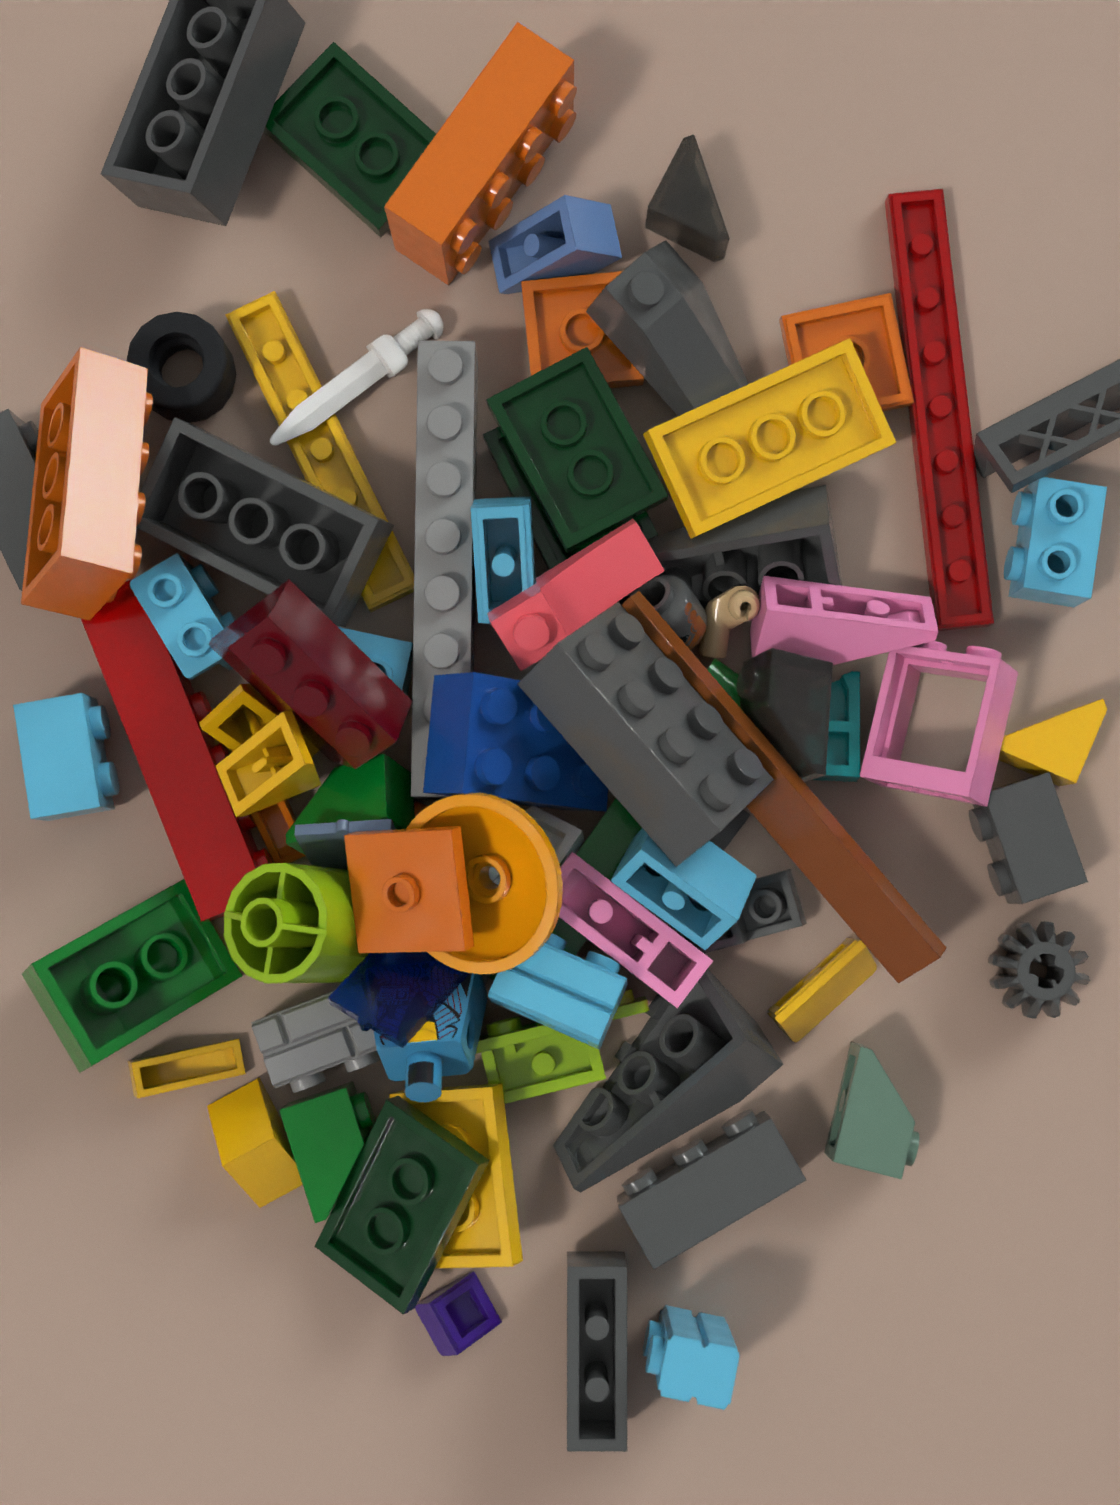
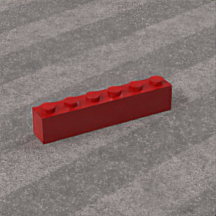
[81,577,273,922]

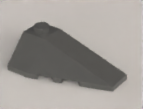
[615,485,843,609]

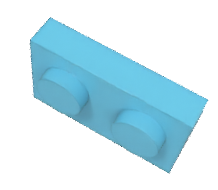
[130,553,236,679]

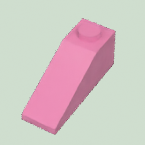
[750,576,939,671]
[559,852,713,1008]

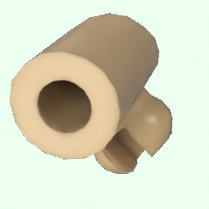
[699,586,760,658]

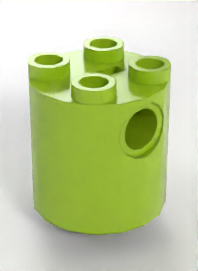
[224,863,380,983]

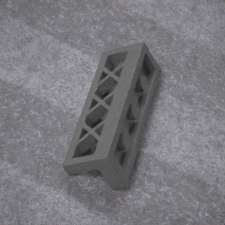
[974,359,1120,493]

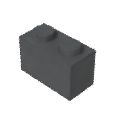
[969,772,1088,904]

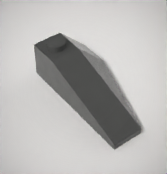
[586,240,749,416]
[553,969,784,1193]

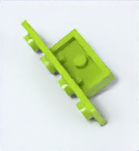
[476,989,650,1104]

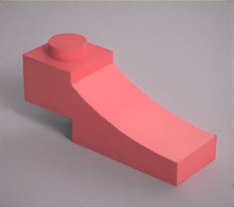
[487,519,665,671]

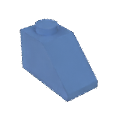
[489,195,622,295]

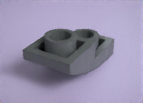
[684,869,807,954]

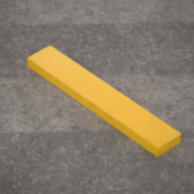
[225,291,414,612]

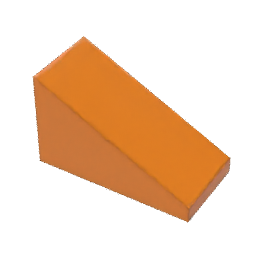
[251,799,306,863]

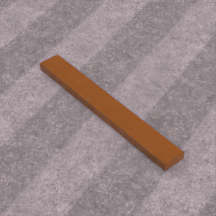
[621,591,947,984]

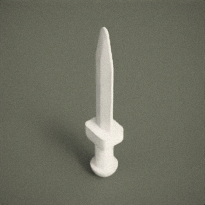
[270,309,444,446]

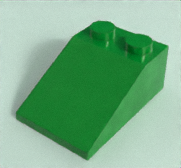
[22,879,242,1073]

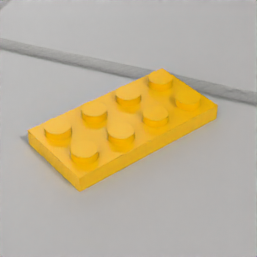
[643,338,896,539]

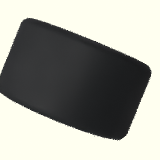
[126,311,236,423]

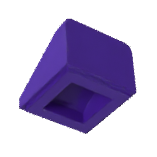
[415,1271,502,1356]

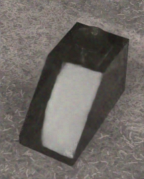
[737,648,833,782]

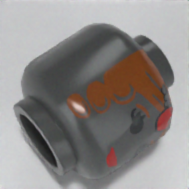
[629,575,707,650]

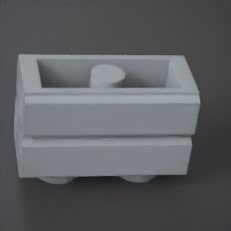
[251,979,380,1093]

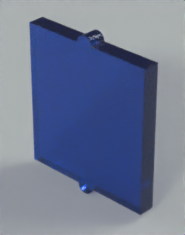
[328,952,470,1048]

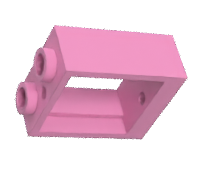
[860,641,1018,807]

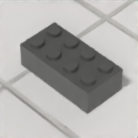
[101,0,306,226]
[136,417,394,627]
[518,602,774,867]

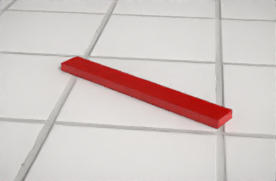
[885,189,994,631]

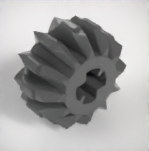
[988,921,1090,1019]

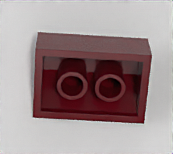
[208,579,413,769]

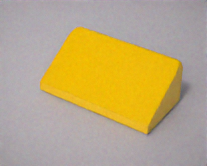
[767,938,877,1043]

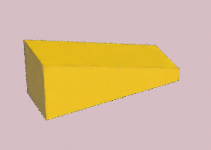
[128,1039,246,1099]

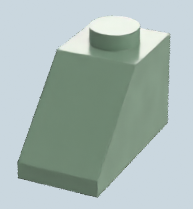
[824,1042,919,1180]

